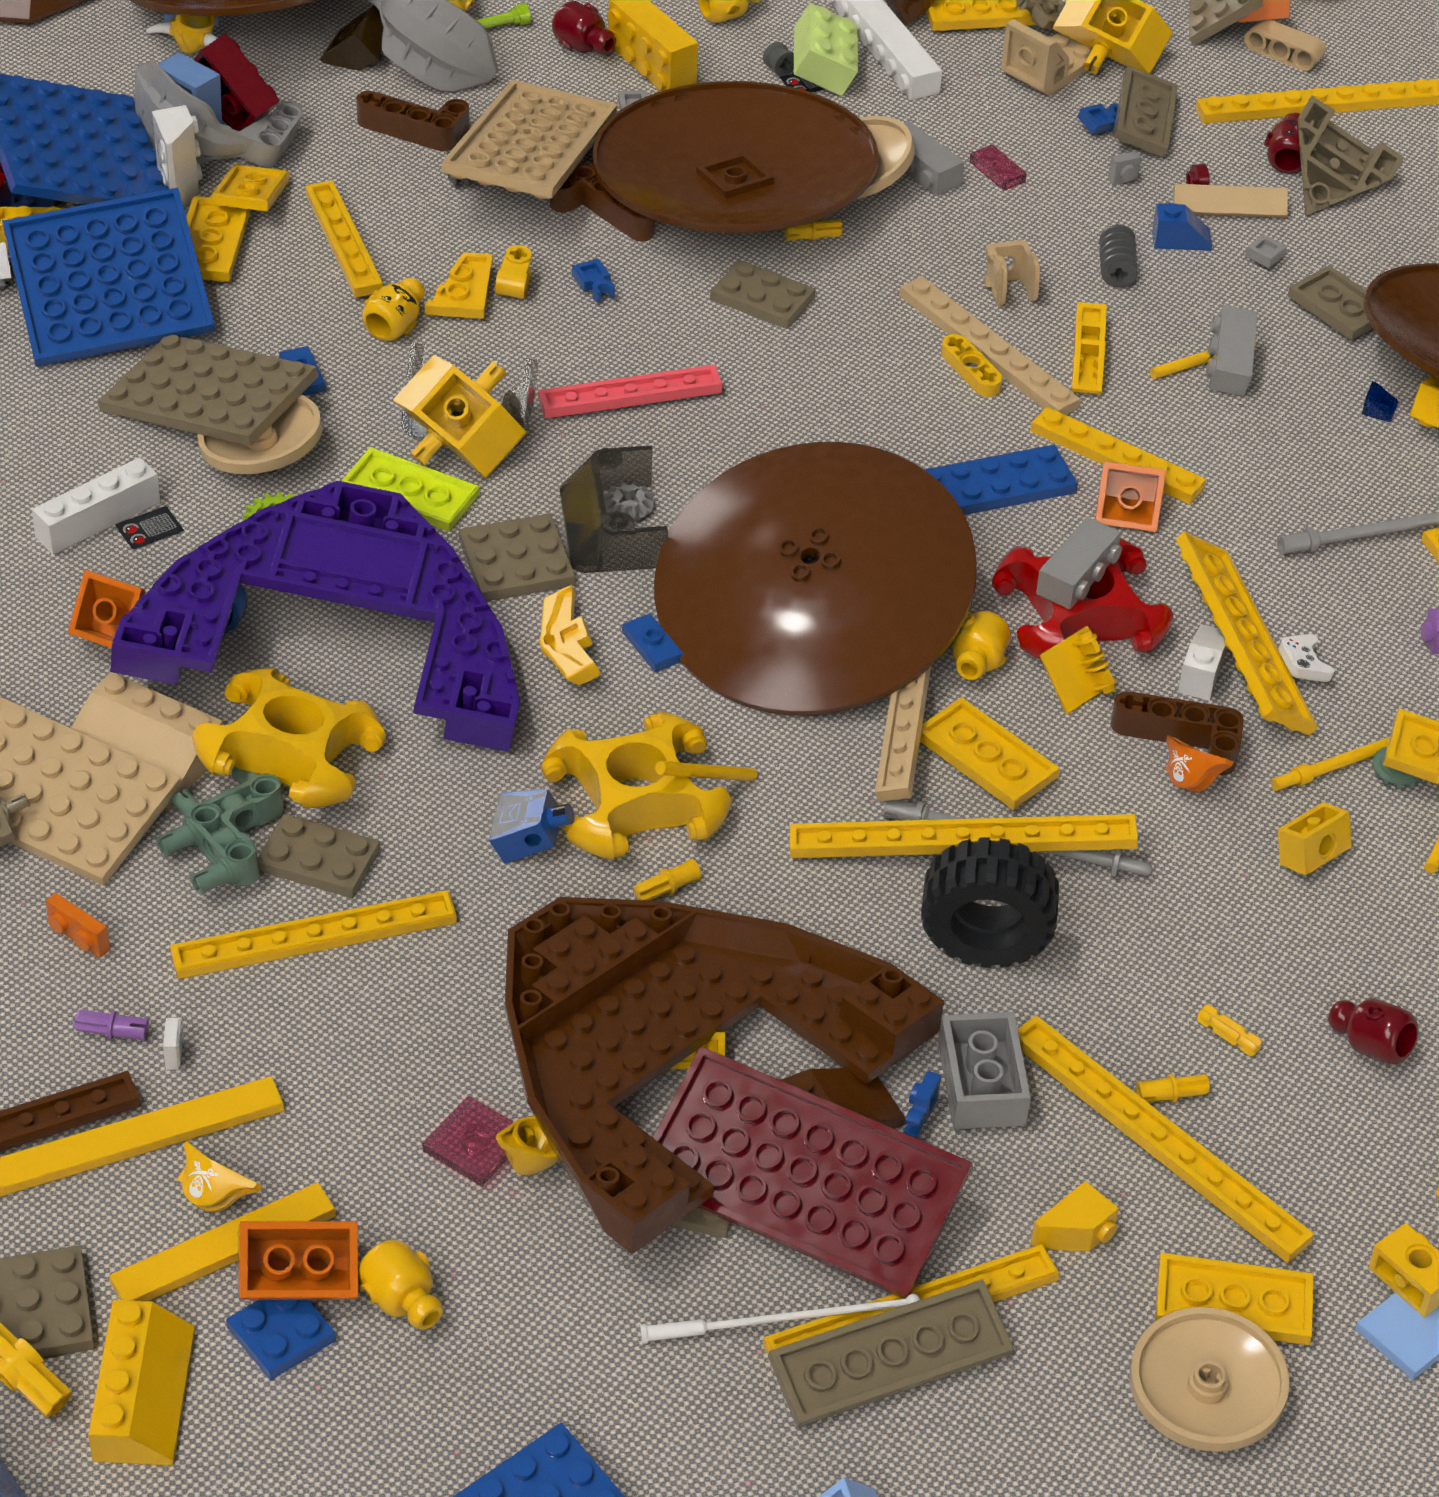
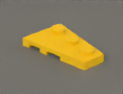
[425,252,493,319]

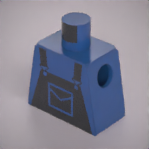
[489,789,575,863]

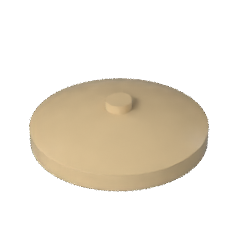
[857,116,915,199]
[197,395,323,474]
[1129,1307,1290,1452]

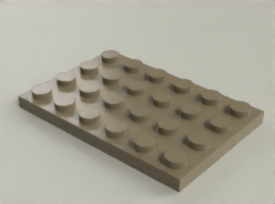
[98,335,319,446]

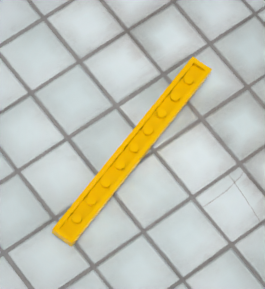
[1195,79,1439,124]
[790,814,1138,858]
[1017,1015,1314,1263]

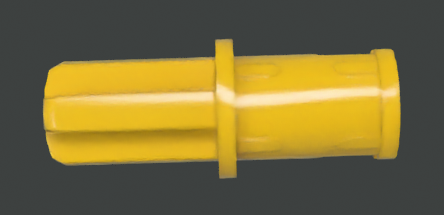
[784,219,842,242]
[633,859,701,900]
[1135,1074,1210,1103]

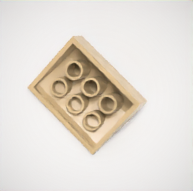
[71,672,223,813]

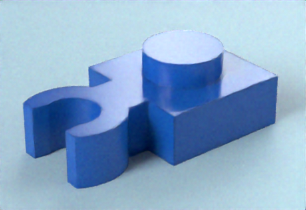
[1077,103,1118,135]
[572,258,615,302]
[903,1071,941,1138]

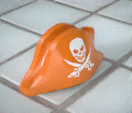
[1165,735,1234,793]

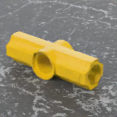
[0,1323,72,1419]

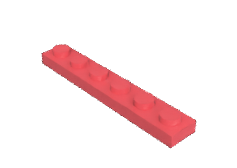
[538,364,723,419]

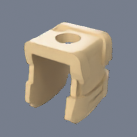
[984,240,1040,307]

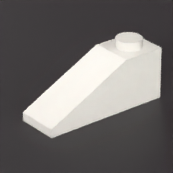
[1178,624,1227,701]

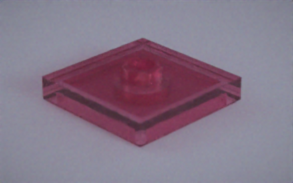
[422,1096,513,1187]

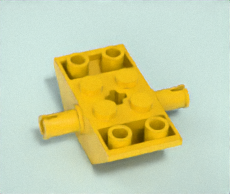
[1053,0,1173,74]
[393,355,527,479]

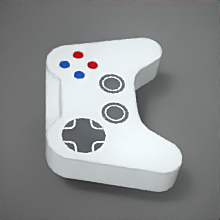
[1278,634,1334,682]

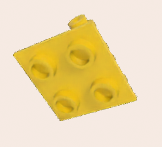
[1040,626,1117,714]

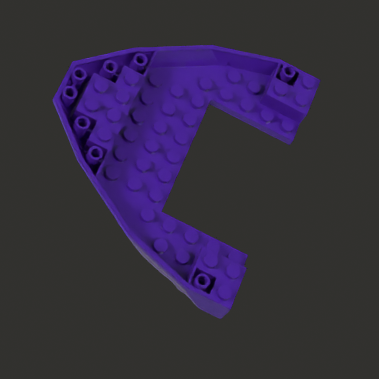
[110,481,520,752]

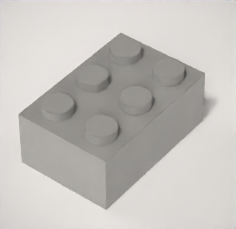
[938,1012,1031,1129]

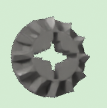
[604,482,654,521]

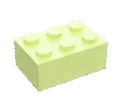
[794,3,858,96]

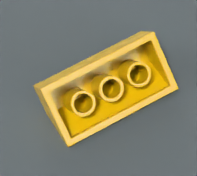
[88,1300,195,1465]

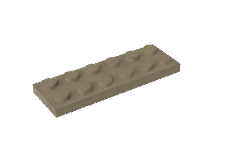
[768,1279,1014,1428]

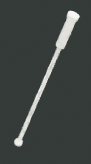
[640,1294,920,1344]

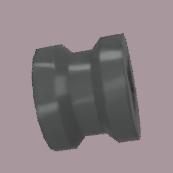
[763,41,794,76]

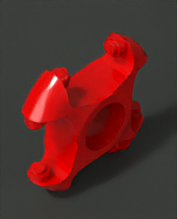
[992,539,1174,661]

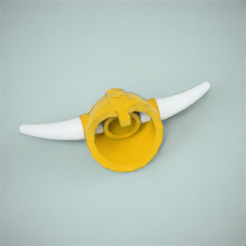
[146,14,218,55]

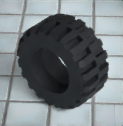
[921,837,1059,968]

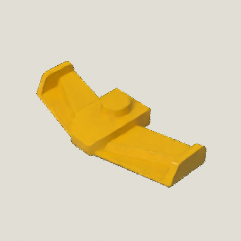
[539,585,601,685]

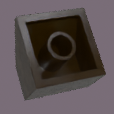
[320,5,384,71]

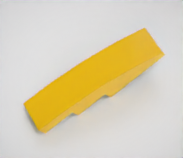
[1071,302,1107,395]

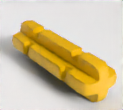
[1197,1004,1263,1057]

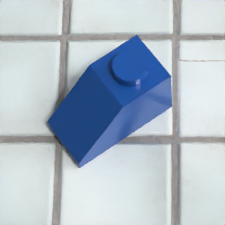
[1152,203,1212,251]

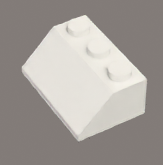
[152,105,202,208]

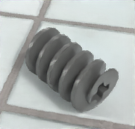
[1099,224,1138,288]

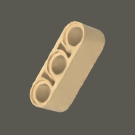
[1244,20,1326,71]

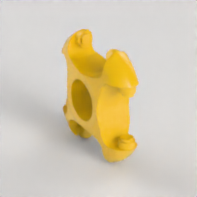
[192,668,386,809]
[541,710,732,860]

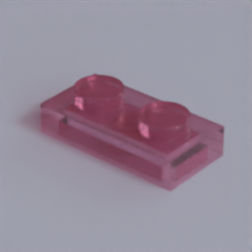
[969,144,1027,191]

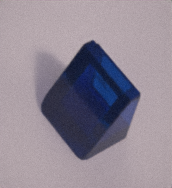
[1362,381,1399,422]

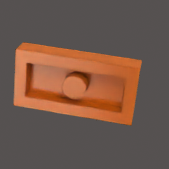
[46,893,110,958]

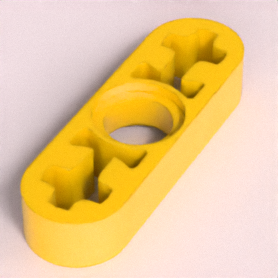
[941,334,1002,397]

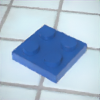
[226,1300,336,1381]

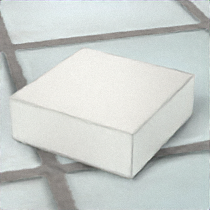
[163,1018,183,1070]

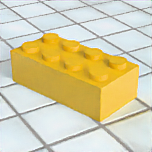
[607,0,698,91]

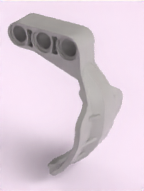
[367,0,498,92]
[135,61,303,168]

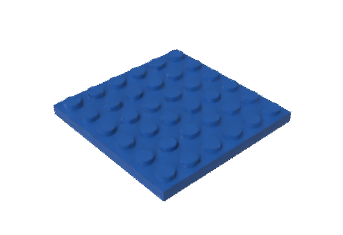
[0,73,169,205]
[2,187,215,367]

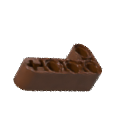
[356,91,470,152]
[550,163,655,242]
[1110,691,1244,775]

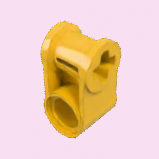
[495,245,532,299]

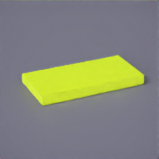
[342,447,480,532]

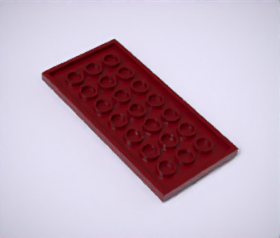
[653,1046,973,1299]

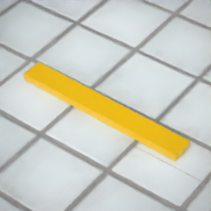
[170,890,457,979]
[0,1076,284,1197]
[763,1244,1059,1355]

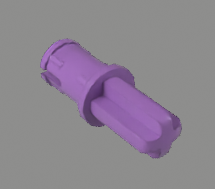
[74,1010,149,1041]

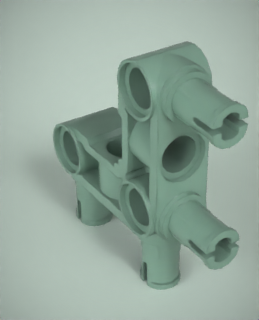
[156,767,285,895]

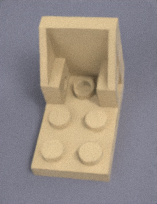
[1001,19,1094,96]

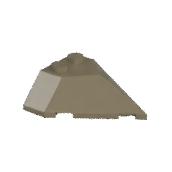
[1297,95,1404,217]

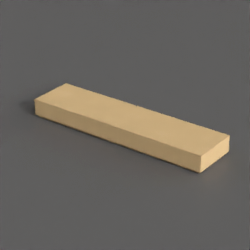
[1173,184,1288,218]

